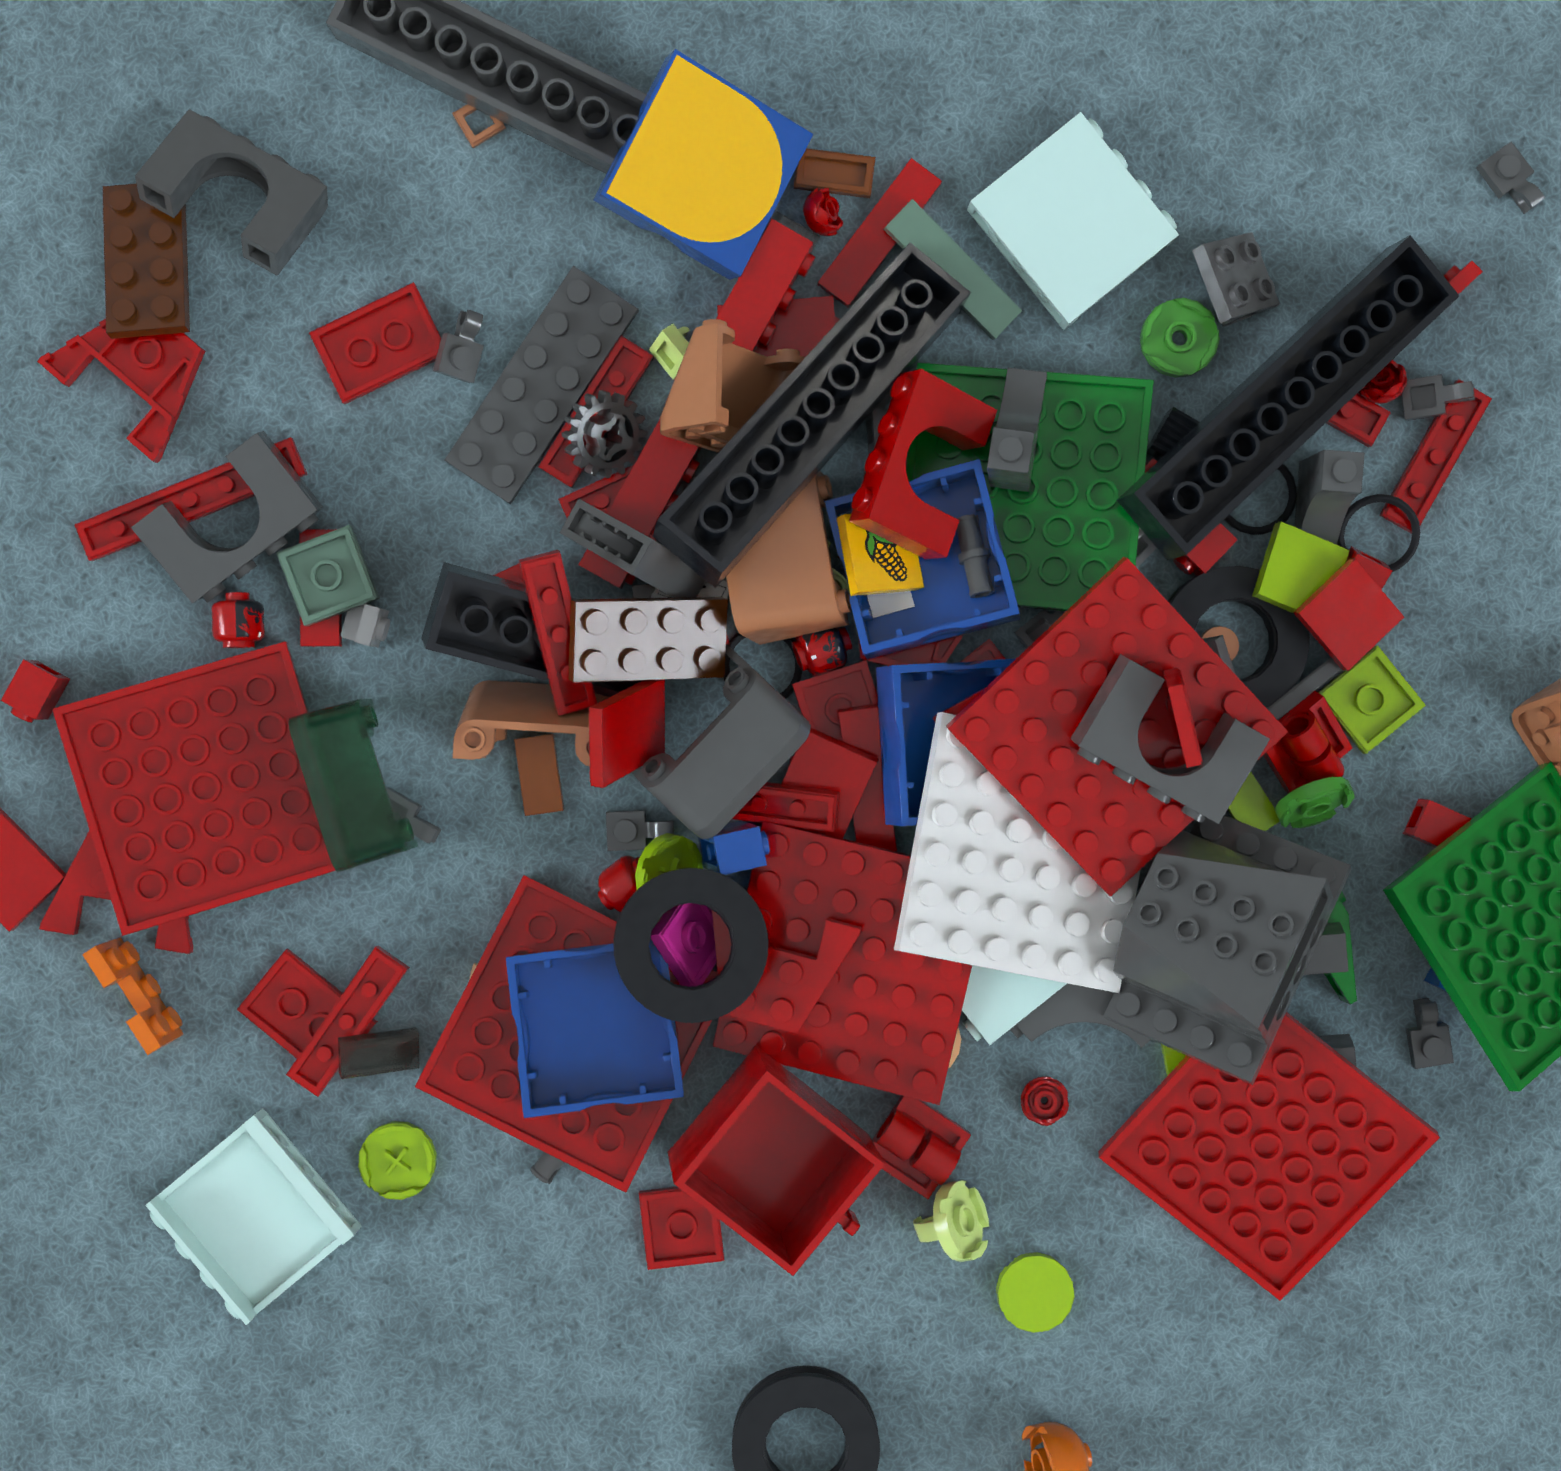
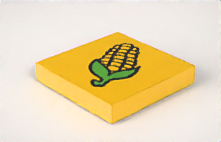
[837,514,924,596]

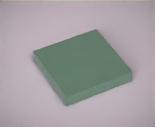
[276,525,380,626]

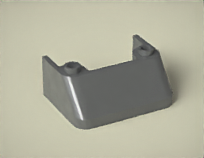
[631,644,811,839]

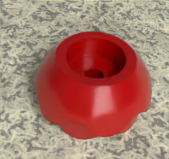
[803,187,843,236]
[1359,360,1407,404]
[1021,1076,1069,1126]

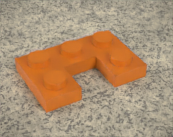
[82,937,183,1055]

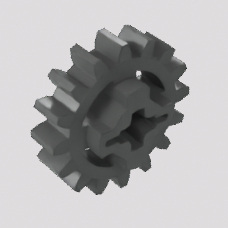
[562,390,648,478]

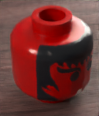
[212,592,265,648]
[792,627,852,676]

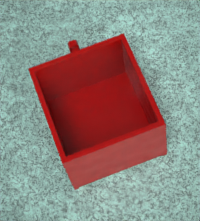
[667,1044,885,1276]

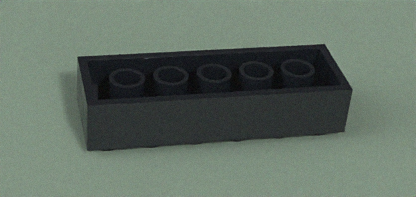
[421,562,643,697]

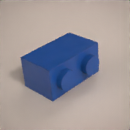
[698,821,770,875]

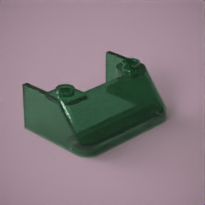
[288,699,418,872]

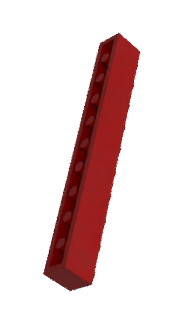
[578,219,816,589]

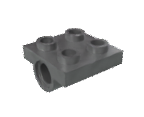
[1192,232,1280,327]

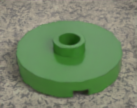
[1140,298,1220,378]
[1275,777,1355,828]

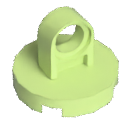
[913,1180,989,1262]

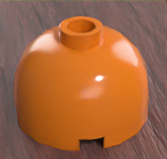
[1022,1422,1092,1471]

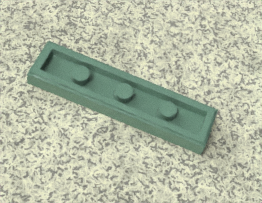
[883,199,1022,340]

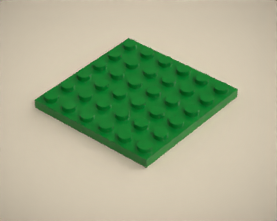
[906,363,1154,611]
[1383,762,1561,1091]

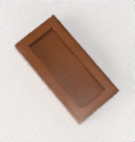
[794,148,876,198]
[514,734,564,816]

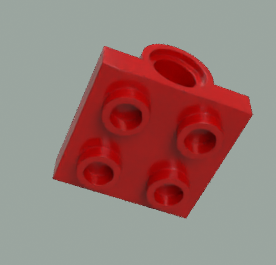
[1263,691,1353,793]
[872,1095,971,1199]

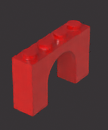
[849,369,997,559]

